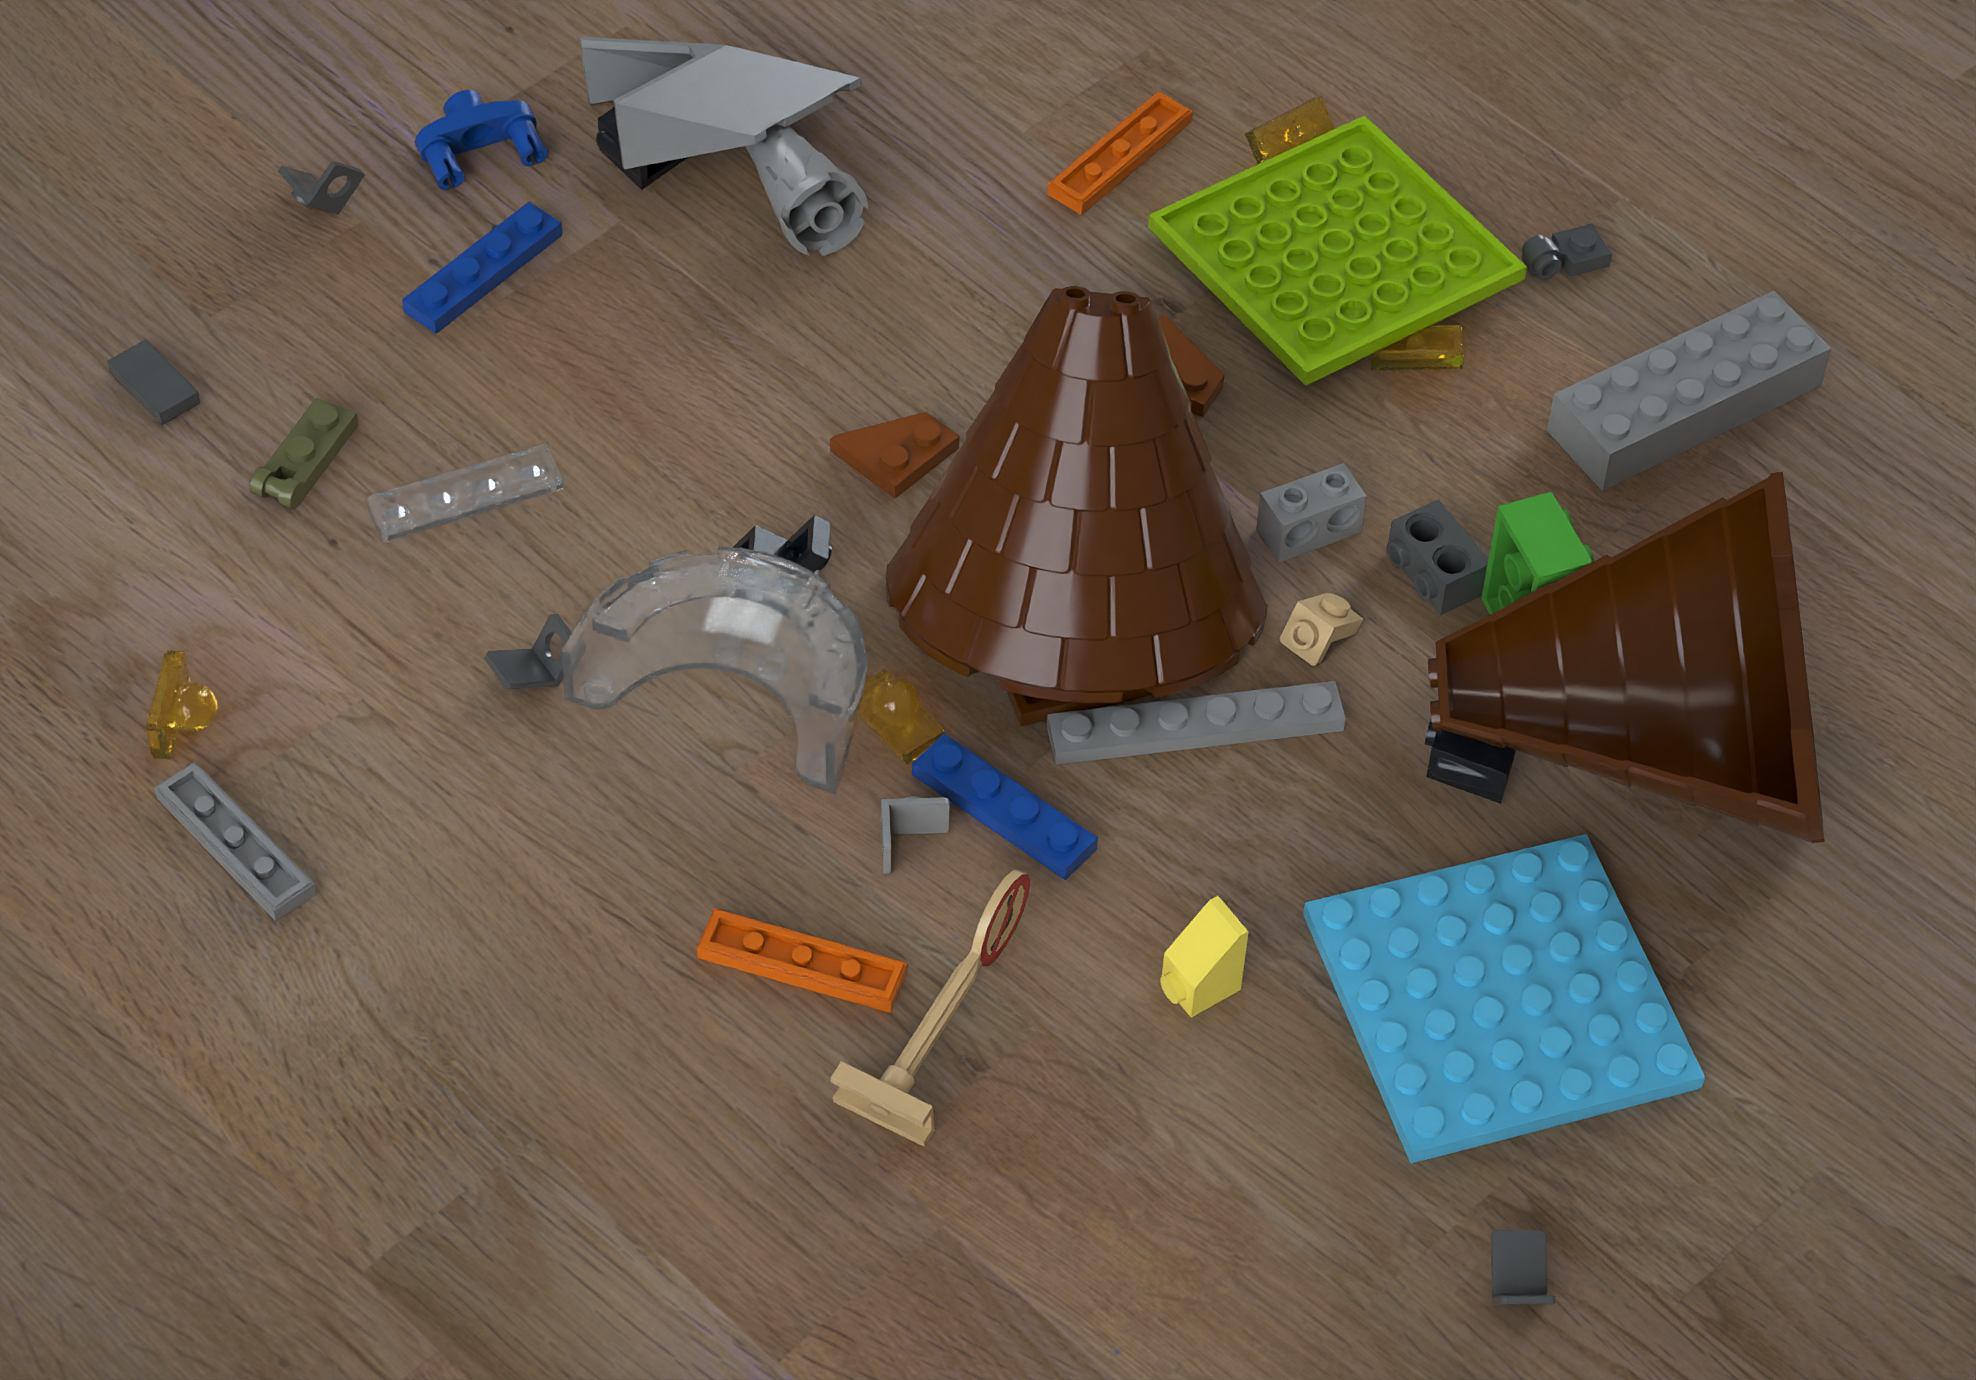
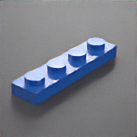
[402,202,562,334]
[912,734,1098,880]

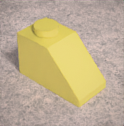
[1160,896,1249,1018]

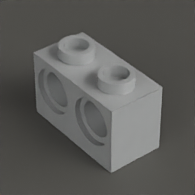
[1256,463,1367,563]

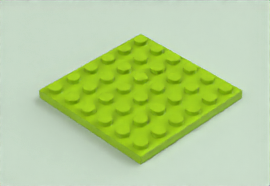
[1148,115,1527,386]

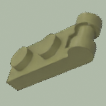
[249,398,358,509]

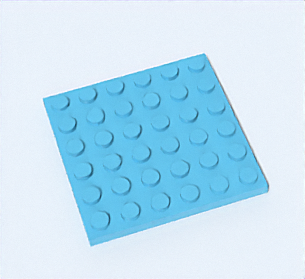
[1303,834,1705,1164]

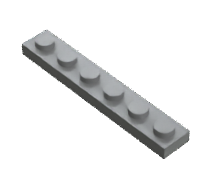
[1047,681,1346,765]

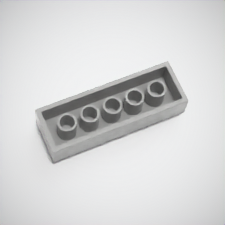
[1547,291,1831,491]

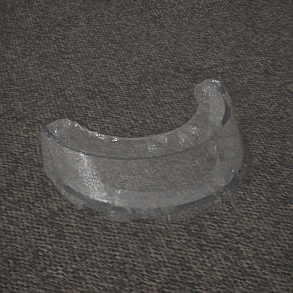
[561,547,867,794]

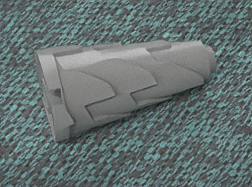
[745,124,869,256]

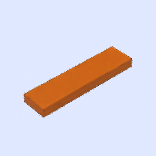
[1047,91,1193,215]
[697,908,908,1013]

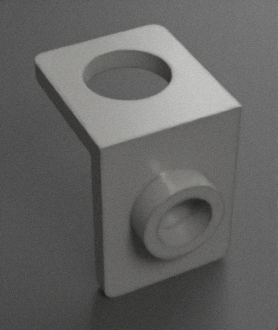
[881,796,950,874]

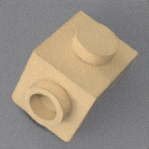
[1280,593,1364,666]

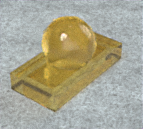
[146,650,217,760]
[847,669,946,764]

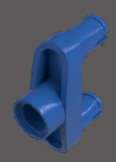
[414,90,548,190]

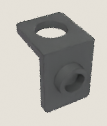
[278,161,365,214]
[484,614,579,689]
[1491,1230,1555,1304]

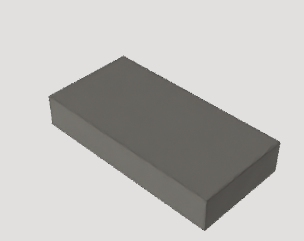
[107,339,200,425]

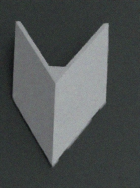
[579,37,862,169]

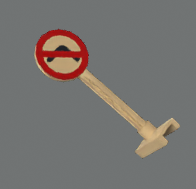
[831,870,1030,1147]

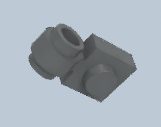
[1522,224,1612,279]

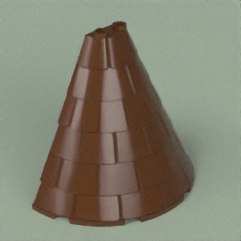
[885,286,1268,703]
[1428,472,1825,843]

